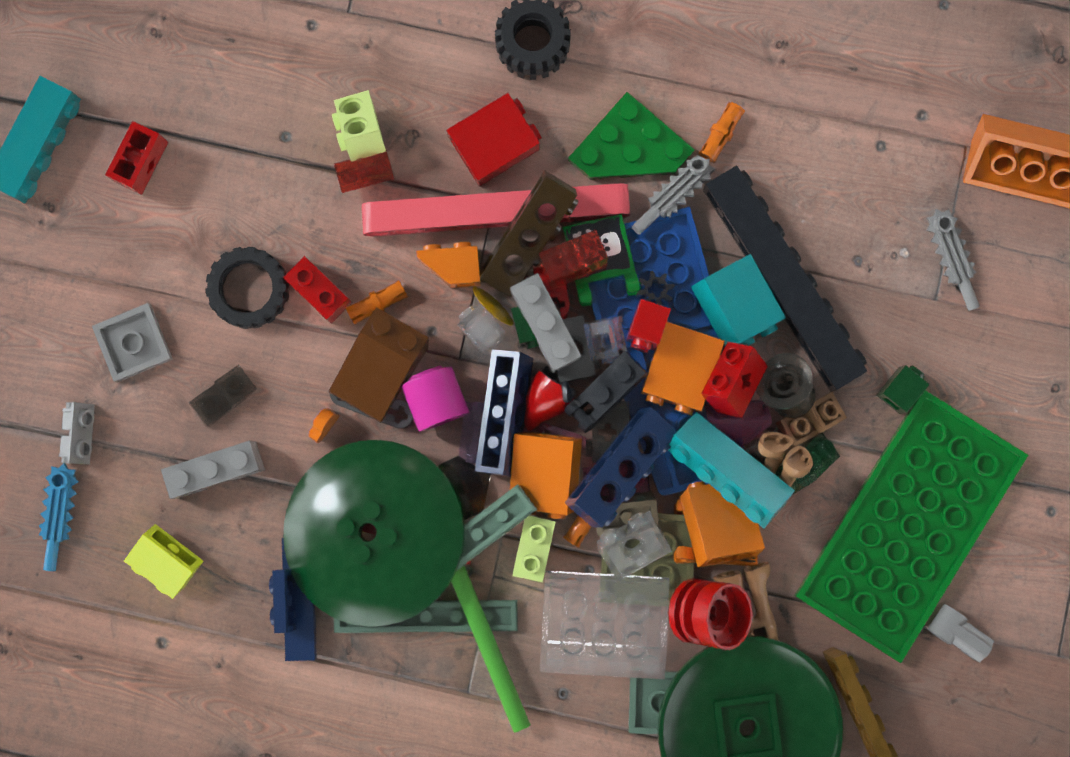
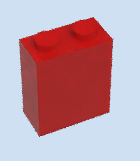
[446,93,542,187]

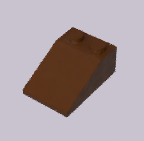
[329,307,429,423]

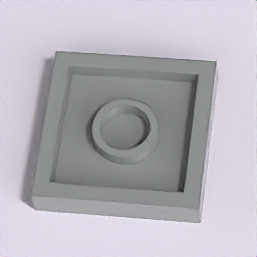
[92,303,173,382]

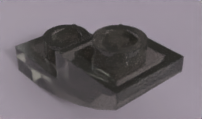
[189,365,257,428]

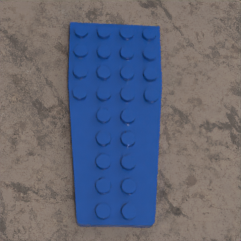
[588,206,744,496]

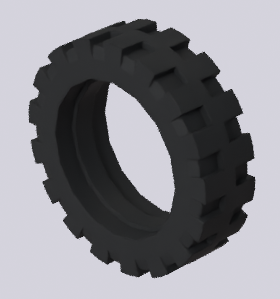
[205,247,290,329]

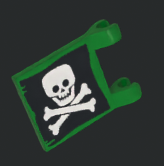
[563,214,640,307]

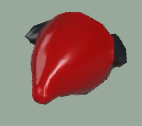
[524,366,576,431]

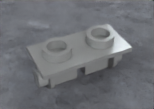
[59,402,95,465]

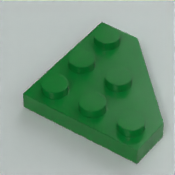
[568,92,695,180]

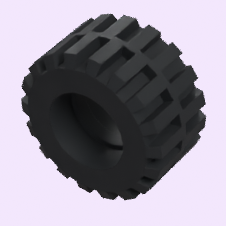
[495,0,571,80]

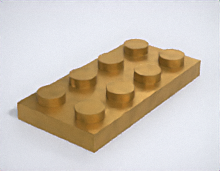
[823,647,898,757]

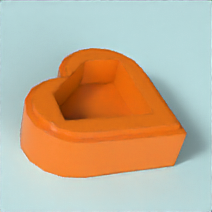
[309,408,340,443]

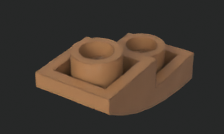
[775,392,847,449]

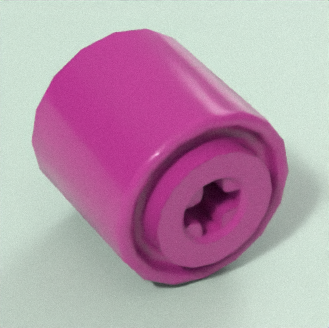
[402,366,470,432]

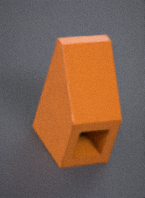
[416,242,481,288]

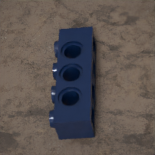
[475,349,534,477]
[565,407,677,528]

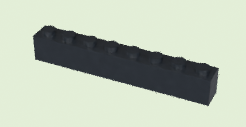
[703,165,867,392]

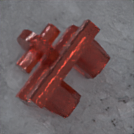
[334,150,395,193]

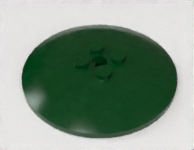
[283,440,465,627]
[657,636,843,757]

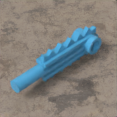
[39,463,79,571]

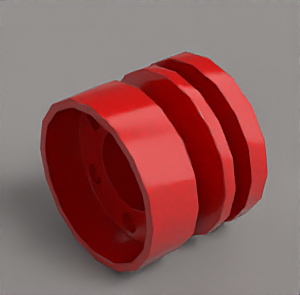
[668,578,753,650]

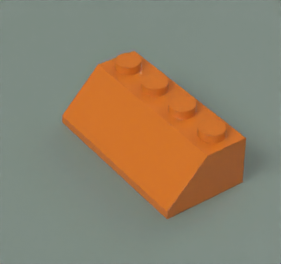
[963,114,1070,208]

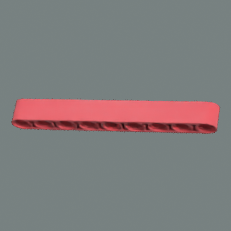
[361,183,631,236]

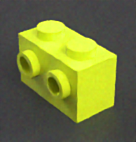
[124,524,204,599]

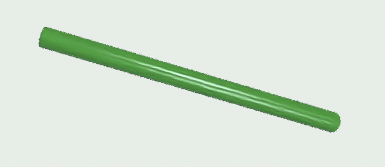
[451,565,531,733]

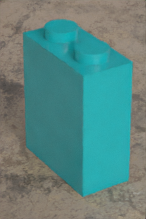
[691,254,786,347]

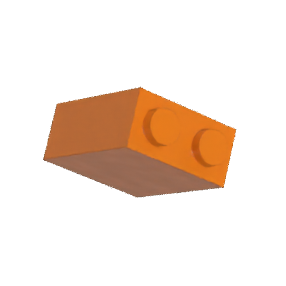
[640,322,725,416]
[510,431,582,519]
[679,481,765,568]

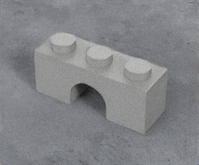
[510,273,581,373]
[161,440,265,499]

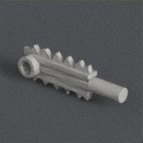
[632,155,715,235]
[926,209,980,311]

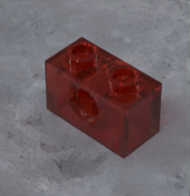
[539,230,608,290]

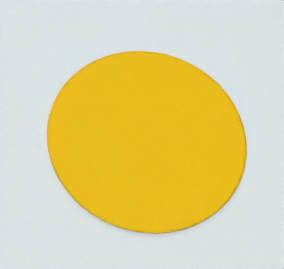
[473,286,514,326]

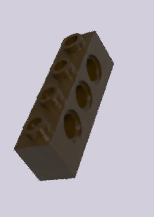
[480,170,578,297]

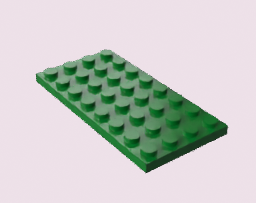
[794,390,1029,663]

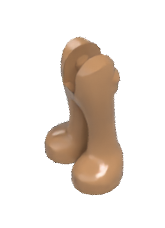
[758,432,813,487]
[713,562,779,641]

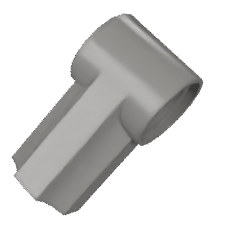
[927,604,994,663]

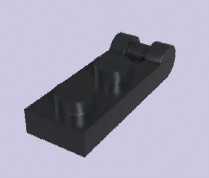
[564,351,648,433]

